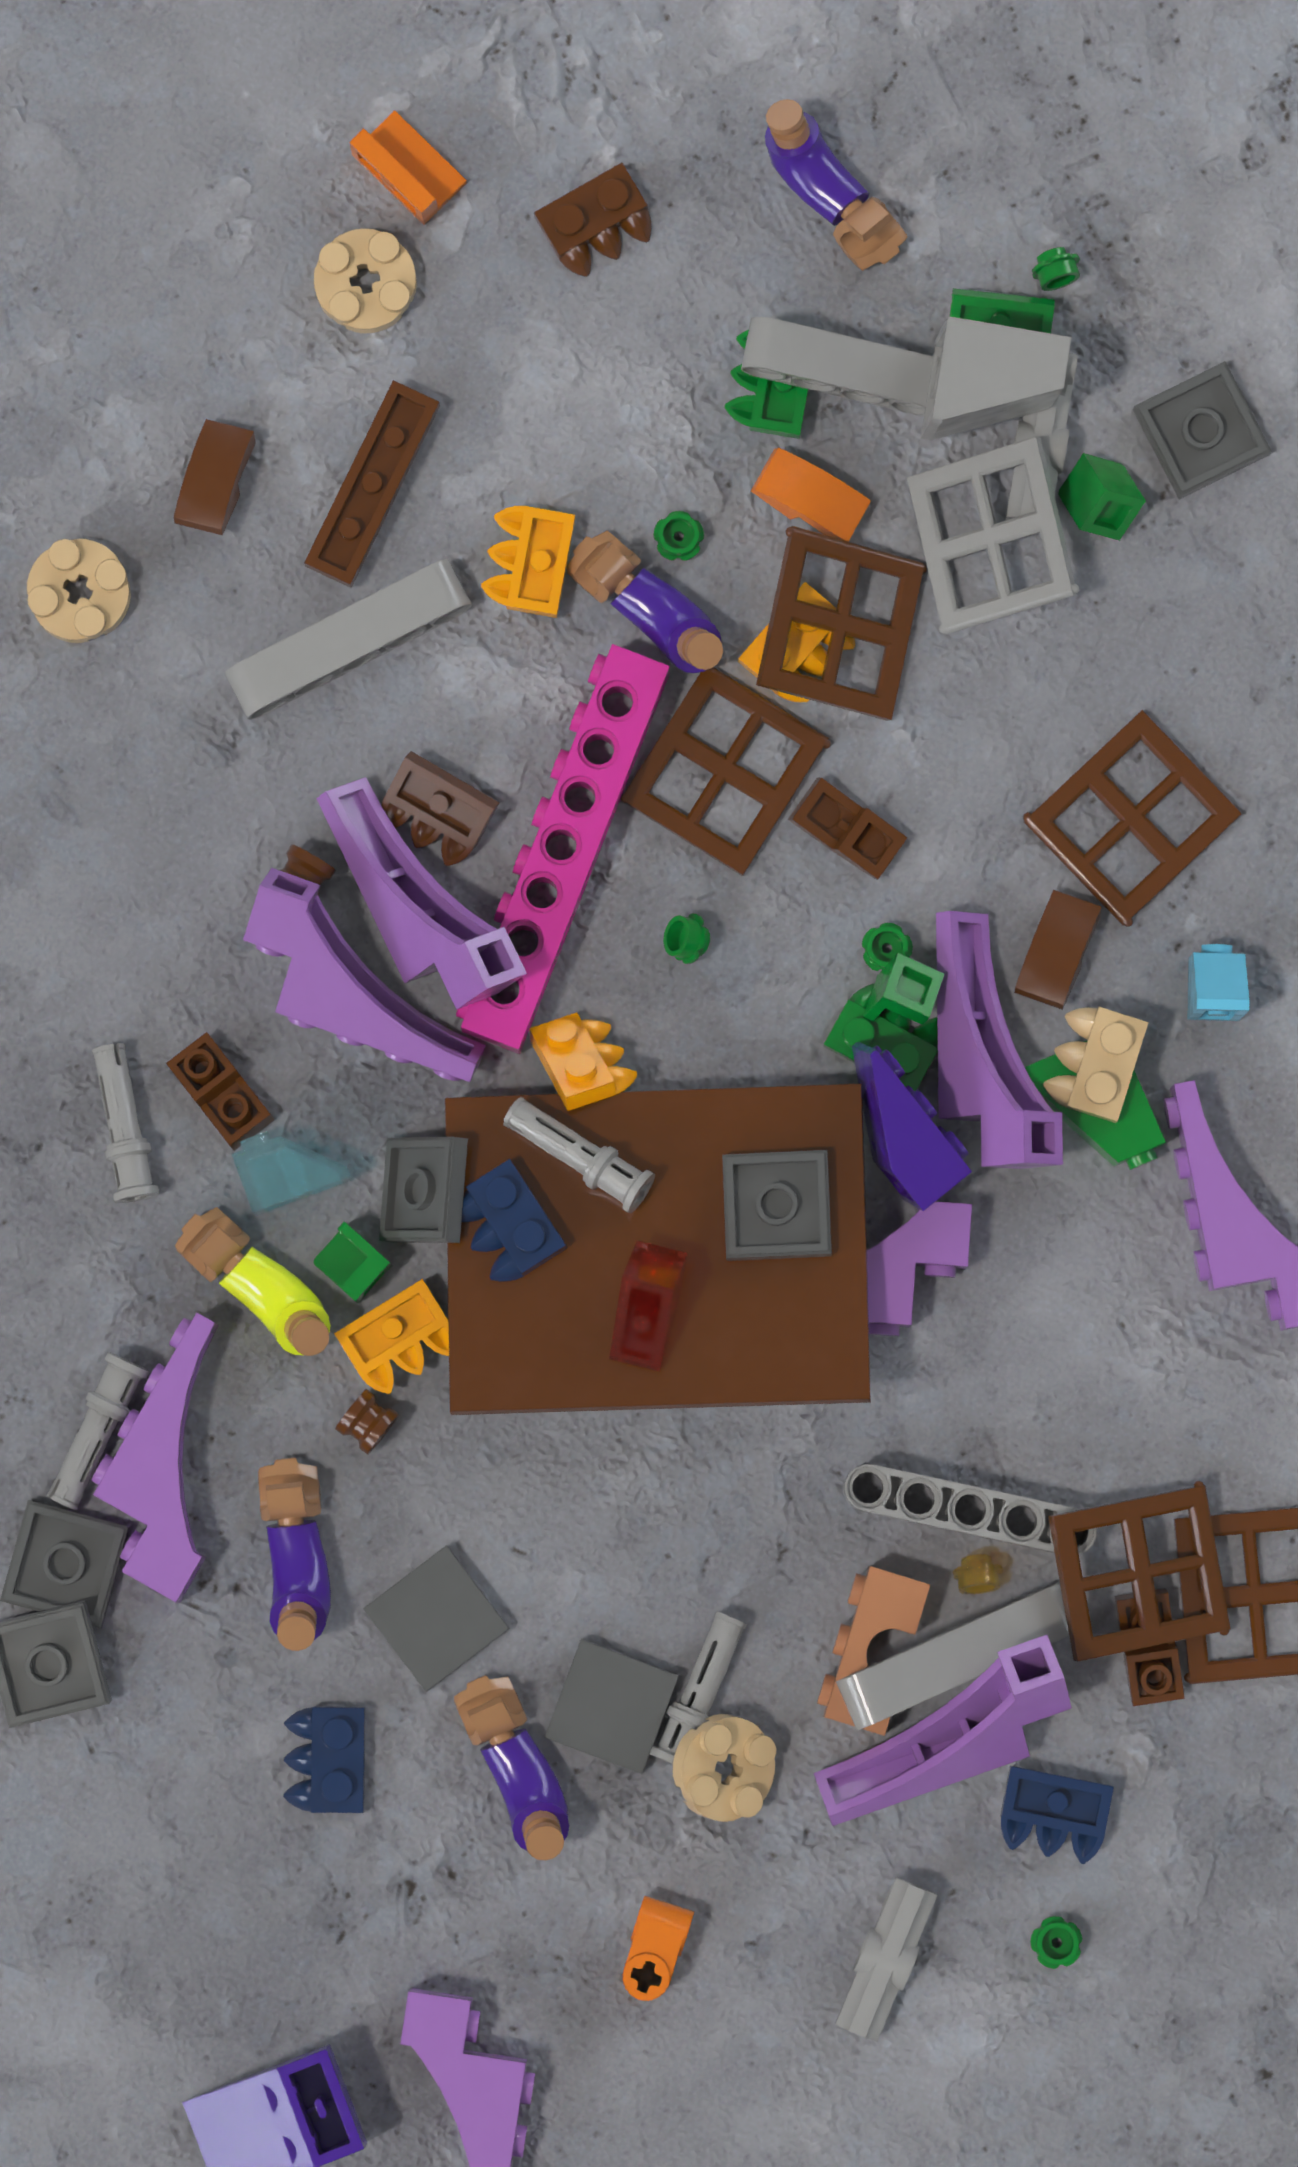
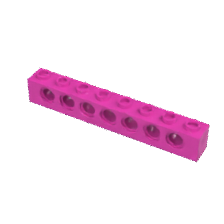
[456,644,670,1054]

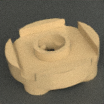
[314,229,417,333]
[27,539,131,643]
[673,1714,776,1822]

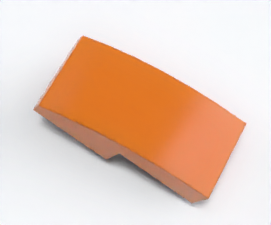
[751,447,871,542]

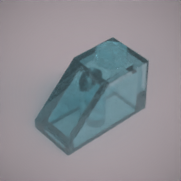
[231,1132,353,1216]

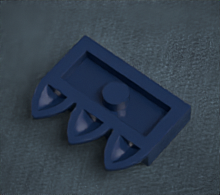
[461,1159,567,1282]
[283,1707,365,1813]
[1000,1765,1114,1864]

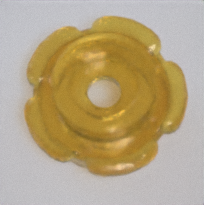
[953,1554,1004,1594]

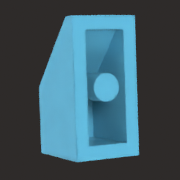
[1187,944,1249,1021]

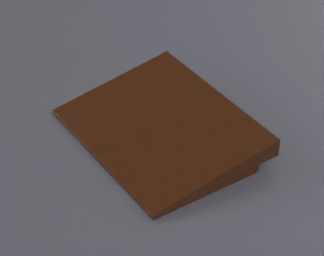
[445,1084,871,1415]

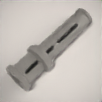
[92,1043,160,1203]
[503,1097,655,1213]
[47,1352,150,1510]
[649,1612,747,1764]

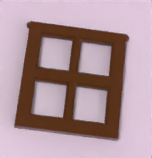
[756,526,927,721]
[621,667,831,876]
[1023,710,1242,927]
[1048,1481,1231,1661]
[1173,1508,1298,1684]

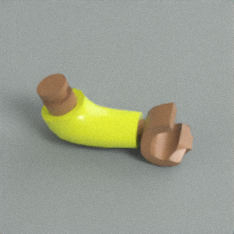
[175,1207,331,1356]

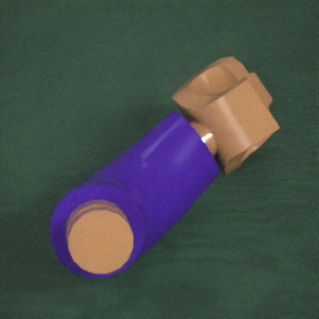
[765,99,908,271]
[566,530,723,673]
[258,1458,331,1651]
[454,1675,570,1861]

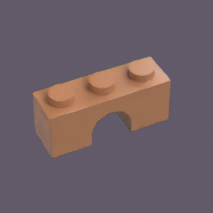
[817,1566,930,1736]

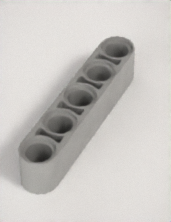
[741,317,933,417]
[225,559,472,720]
[843,1464,1097,1554]
[836,1582,1069,1730]

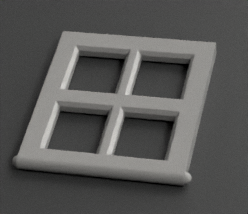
[906,437,1079,635]

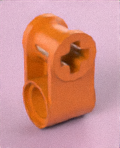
[623,1896,695,2001]

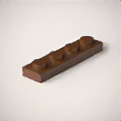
[304,380,440,588]

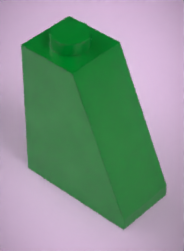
[1025,1041,1166,1170]

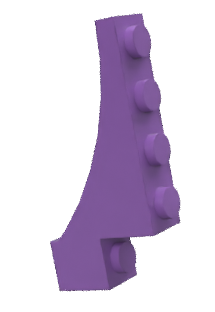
[316,777,527,1009]
[243,868,486,1082]
[936,911,1063,1169]
[1163,1080,1298,1331]
[867,1202,972,1336]
[91,1313,219,1603]
[814,1635,1072,1826]
[400,1988,535,2167]

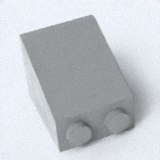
[920,316,1078,440]

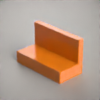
[349,110,467,225]

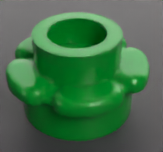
[1032,247,1080,291]
[653,511,704,561]
[663,913,710,964]
[862,923,913,971]
[1030,1916,1082,1969]

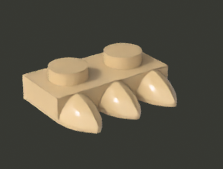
[1043,1007,1149,1123]

